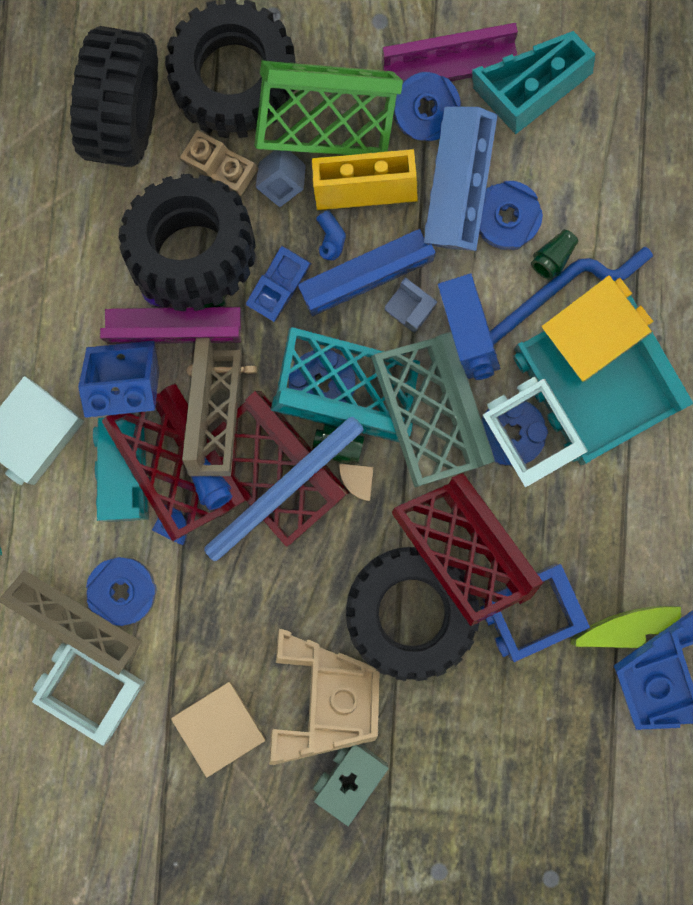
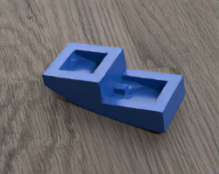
[245,246,312,322]

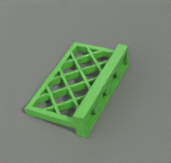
[254,60,403,155]

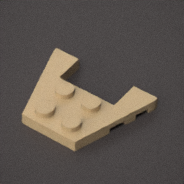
[269,629,380,765]

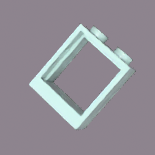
[483,377,588,487]
[32,643,145,746]

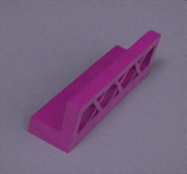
[382,23,518,81]
[100,307,242,344]

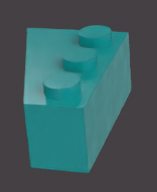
[472,31,596,135]
[93,418,149,522]

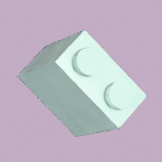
[0,376,84,486]

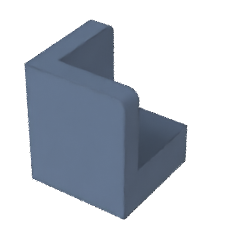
[256,150,306,207]
[384,277,437,334]

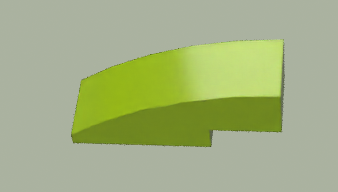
[571,606,681,648]

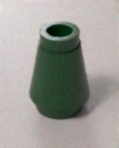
[531,229,578,280]

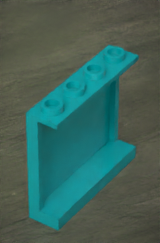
[513,296,693,466]

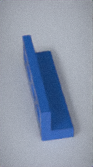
[297,229,436,317]

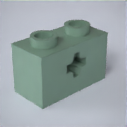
[313,744,389,826]

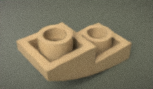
[180,130,258,196]

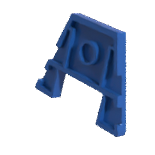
[613,610,693,730]

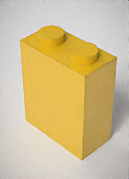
[541,275,654,382]

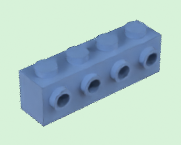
[424,107,498,251]

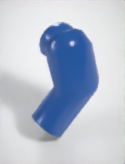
[316,210,346,261]

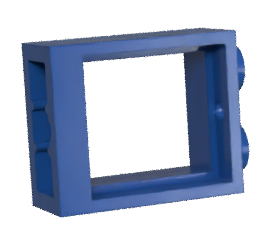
[438,273,501,380]
[78,341,160,418]
[480,564,590,662]

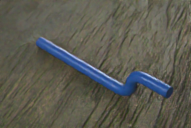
[490,247,653,345]

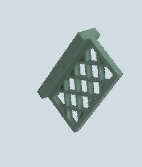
[371,332,495,488]

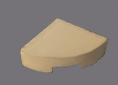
[339,464,373,501]

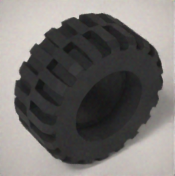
[165,0,296,138]
[70,26,158,167]
[118,174,256,311]
[346,547,480,681]

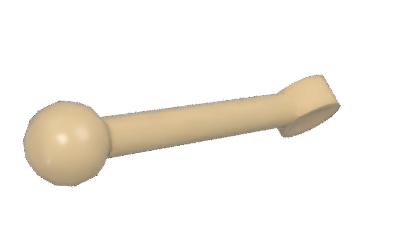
[186,364,257,377]

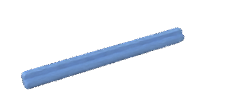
[204,417,363,561]

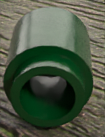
[312,424,364,464]

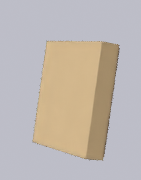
[170,681,266,778]

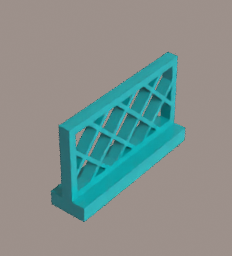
[271,327,420,442]

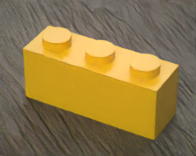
[312,149,418,210]

